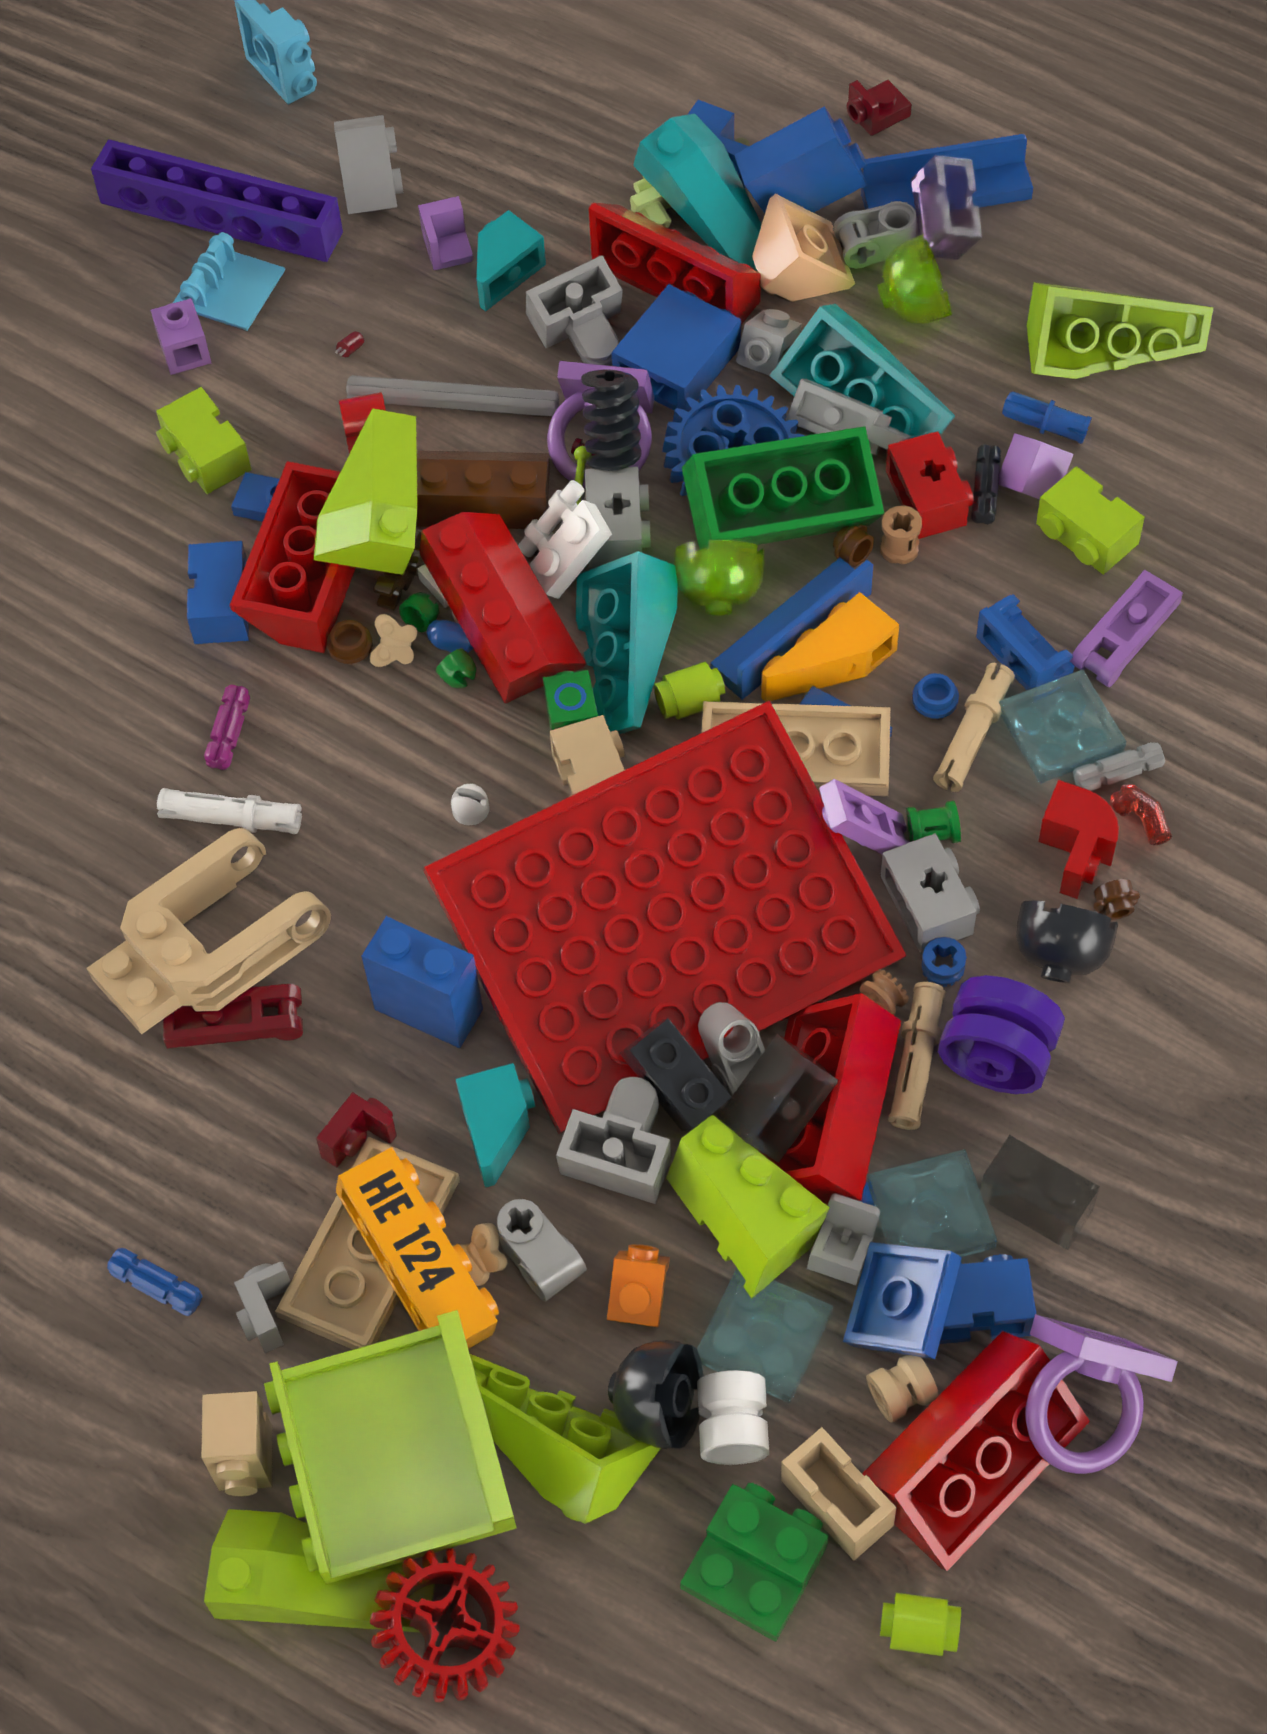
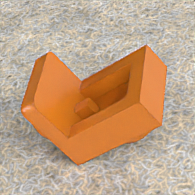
[607,1244,670,1327]

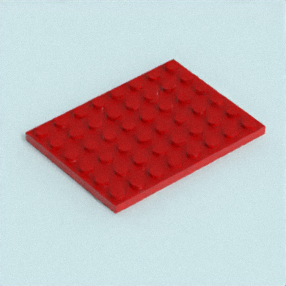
[423,700,907,1134]

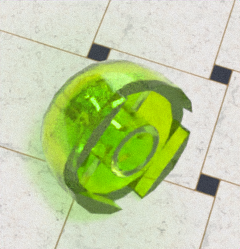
[877,234,953,324]
[674,540,765,616]

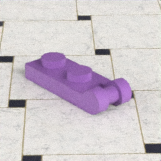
[1070,570,1183,687]
[819,779,910,854]

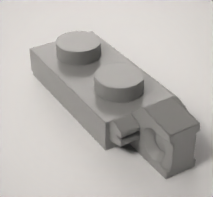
[786,379,910,455]

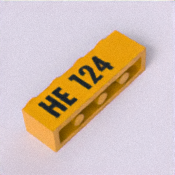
[336,1147,499,1349]

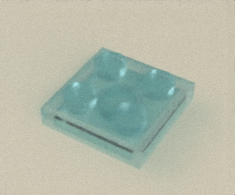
[999,669,1126,784]
[867,1149,997,1257]
[697,1268,833,1403]

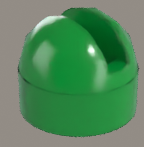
[399,592,440,632]
[436,648,477,689]

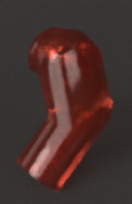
[1110,784,1172,845]

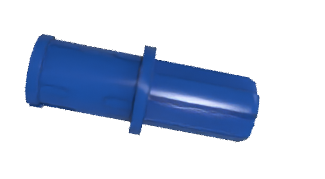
[1002,392,1092,444]

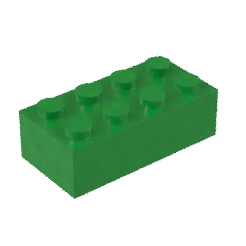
[682,426,885,555]

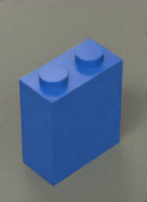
[734,106,867,213]
[612,284,741,411]
[361,916,483,1048]

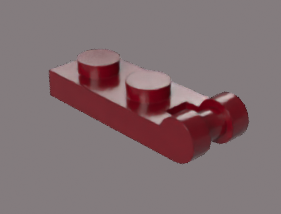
[163,984,303,1048]

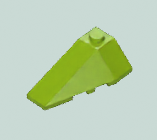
[1027,282,1214,379]
[314,408,417,575]
[470,1354,661,1524]
[204,1509,435,1632]

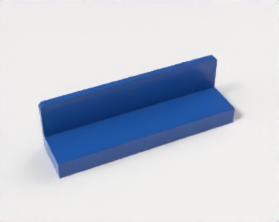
[861,134,1033,218]
[710,557,873,700]

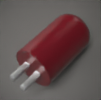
[335,331,364,358]

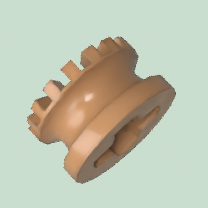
[860,969,909,1015]

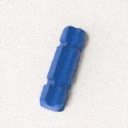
[107,1248,202,1316]

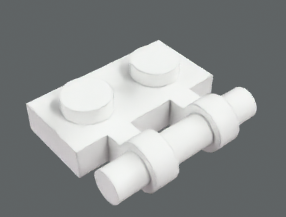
[518,480,612,599]

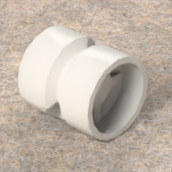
[697,1370,769,1465]

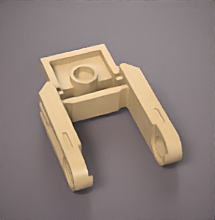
[86,828,331,1034]

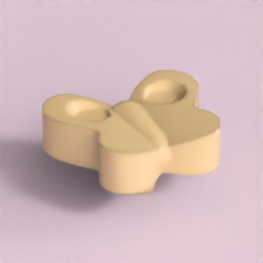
[370,614,418,667]
[452,1223,507,1286]

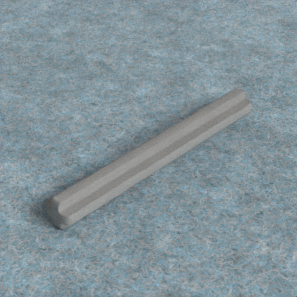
[346,375,559,417]

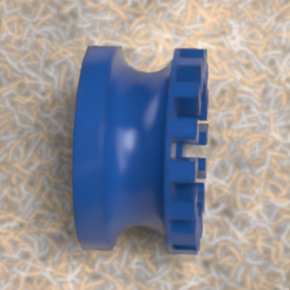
[921,937,967,987]

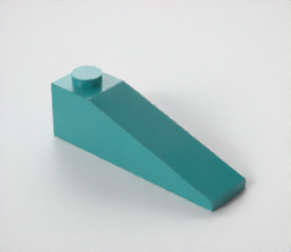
[633,114,762,271]
[769,304,955,439]
[576,551,678,735]

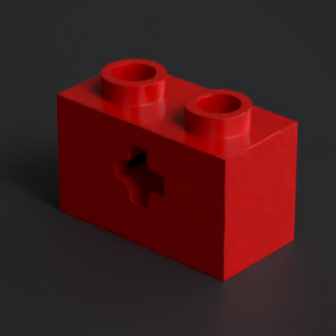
[886,431,973,539]

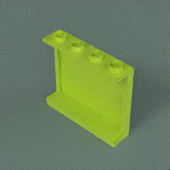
[264,1310,517,1584]

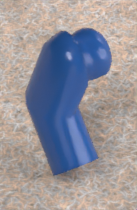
[427,620,473,653]

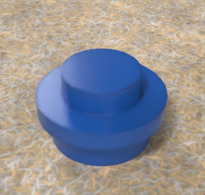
[912,673,959,719]

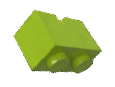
[156,387,252,494]
[1036,466,1145,575]

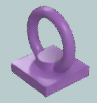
[547,361,654,488]
[1026,1314,1178,1474]

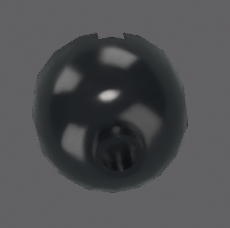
[1016,900,1118,983]
[608,1340,704,1449]

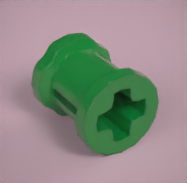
[906,801,961,843]

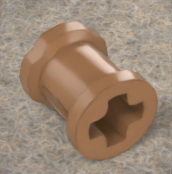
[880,505,922,564]

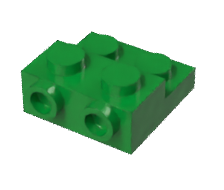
[680,1483,828,1642]

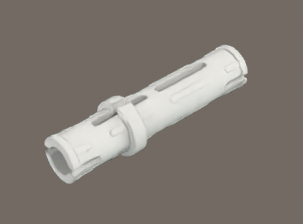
[157,788,302,834]

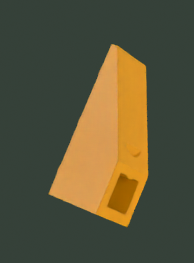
[761,592,899,702]

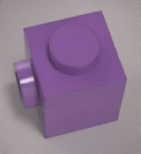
[150,298,211,375]

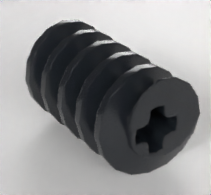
[581,369,642,471]

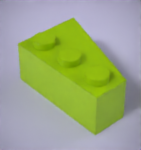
[666,1115,830,1299]

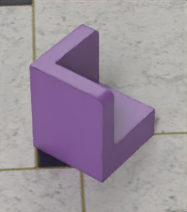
[418,196,473,270]
[999,433,1074,499]

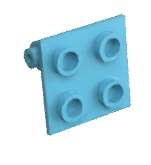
[173,232,285,331]

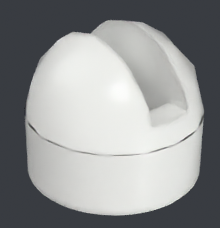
[451,784,489,825]

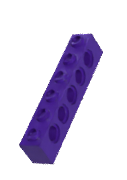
[91,139,343,262]

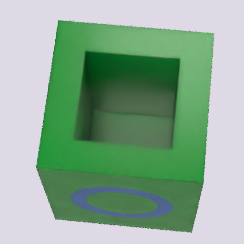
[543,670,598,730]

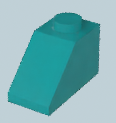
[476,210,546,312]
[456,1063,536,1188]

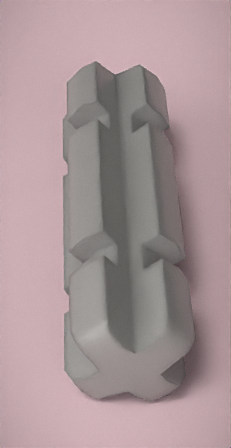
[1073,742,1165,791]

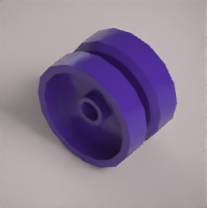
[938,975,1065,1094]

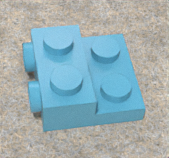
[234,0,317,105]

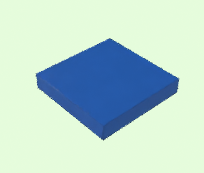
[843,1242,962,1359]

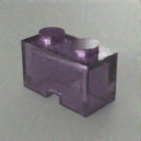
[911,155,982,260]

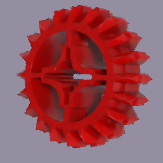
[370,1548,520,1702]

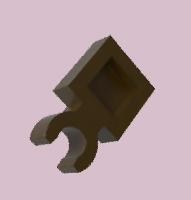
[374,529,425,611]

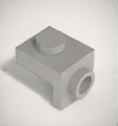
[736,309,802,375]
[807,1194,881,1285]
[234,1262,291,1353]

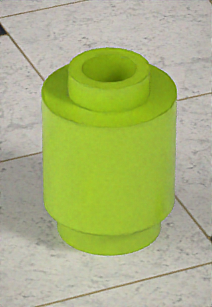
[653,662,725,719]
[880,1592,961,1656]

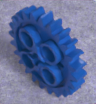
[662,385,804,496]

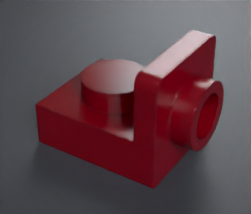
[846,80,912,136]
[316,1092,397,1168]

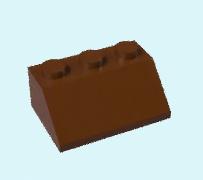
[416,450,550,529]

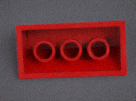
[588,202,761,325]
[230,461,356,653]
[419,512,586,704]
[757,993,901,1206]
[862,1331,1090,1571]

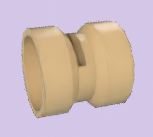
[866,1355,939,1423]

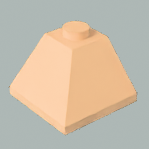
[752,193,855,302]

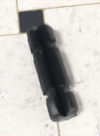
[971,444,1001,525]

